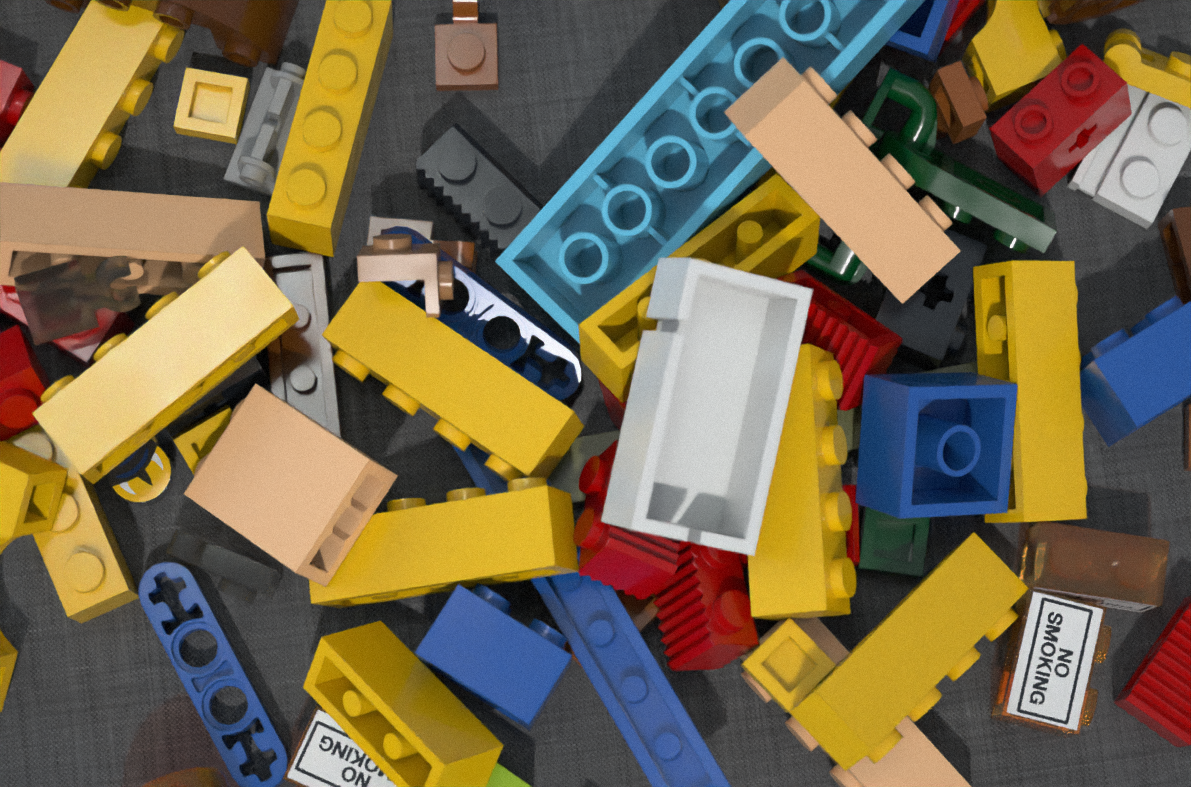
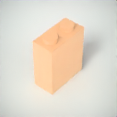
[184,384,398,587]

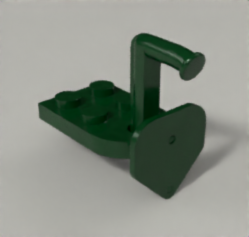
[802,67,1057,285]

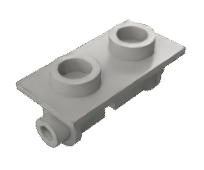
[223,62,306,197]

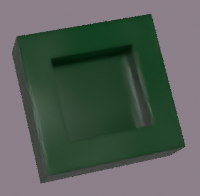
[856,506,930,579]

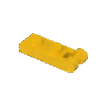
[1103,28,1191,108]

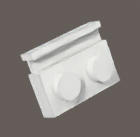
[1067,84,1191,229]

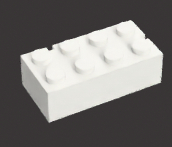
[601,258,813,556]

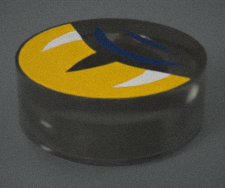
[108,441,175,506]

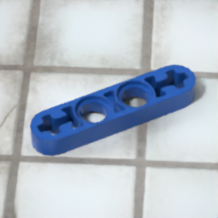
[380,226,582,401]
[138,562,291,787]

